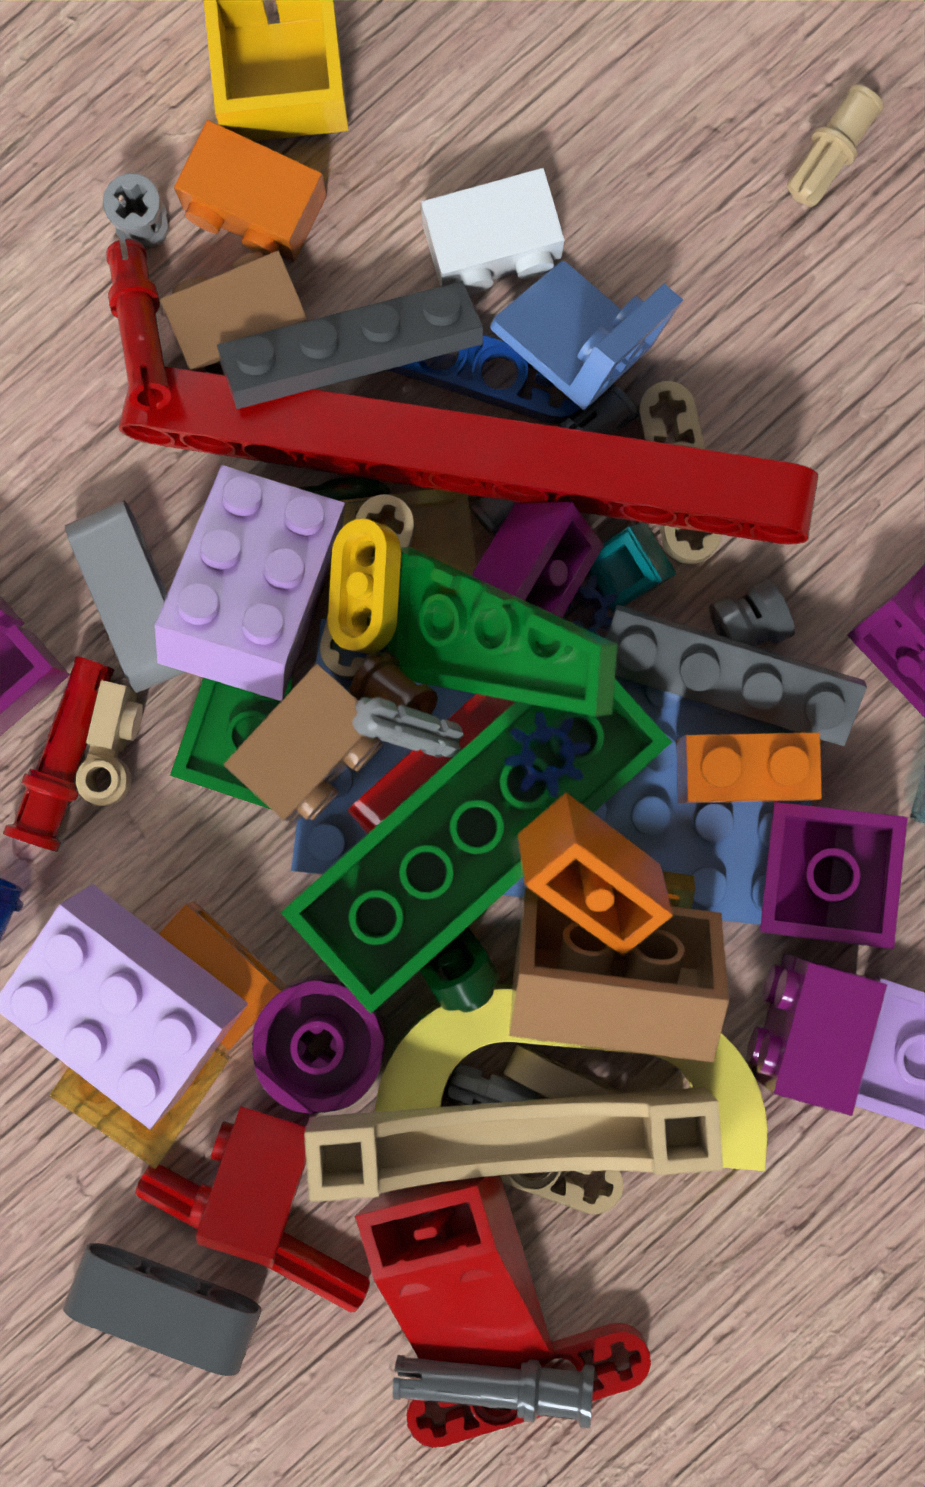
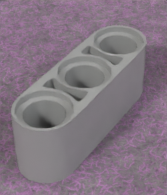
[65,500,186,693]

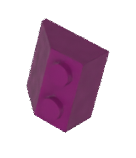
[760,802,908,949]

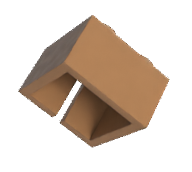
[223,664,383,822]

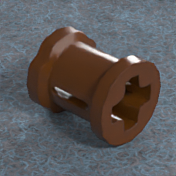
[350,651,438,715]

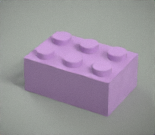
[155,465,345,701]
[0,884,249,1129]

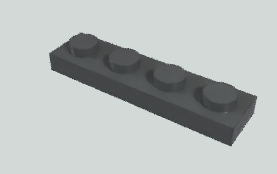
[217,281,483,410]
[606,604,867,746]

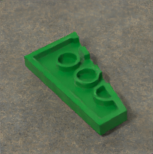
[388,547,617,717]

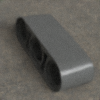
[63,1243,262,1376]

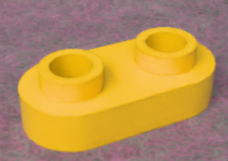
[328,519,401,654]

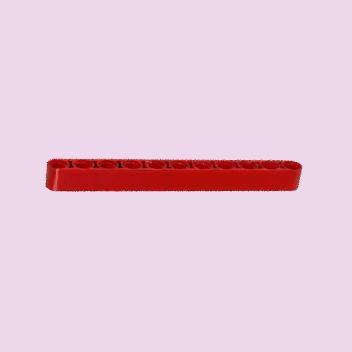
[119,367,819,545]

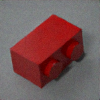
[189,1106,307,1268]

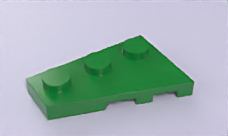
[170,671,294,810]

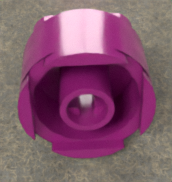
[252,974,387,1114]

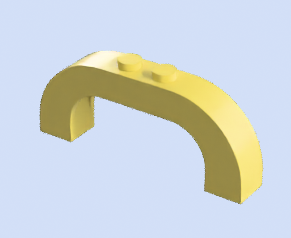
[375,984,767,1171]

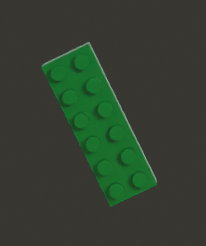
[280,679,672,1014]

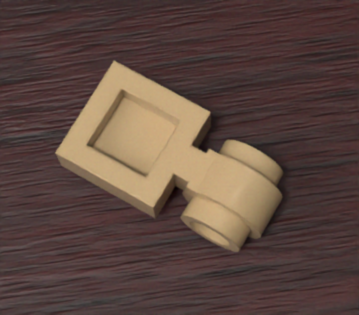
[75,680,143,806]

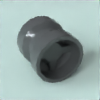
[709,578,795,647]

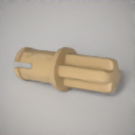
[787,85,884,207]

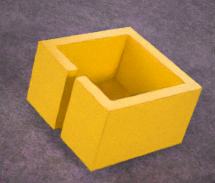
[203,0,349,141]

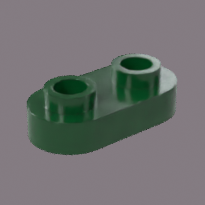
[420,927,499,1012]

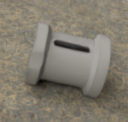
[103,173,170,249]

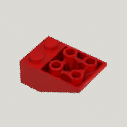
[355,1175,554,1367]

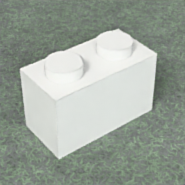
[421,168,565,295]

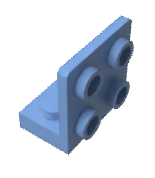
[490,261,683,411]

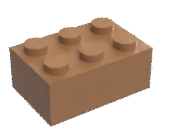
[509,888,729,1062]

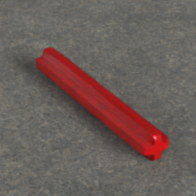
[135,1163,370,1312]

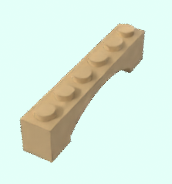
[305,1087,723,1202]

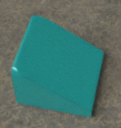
[588,522,676,612]

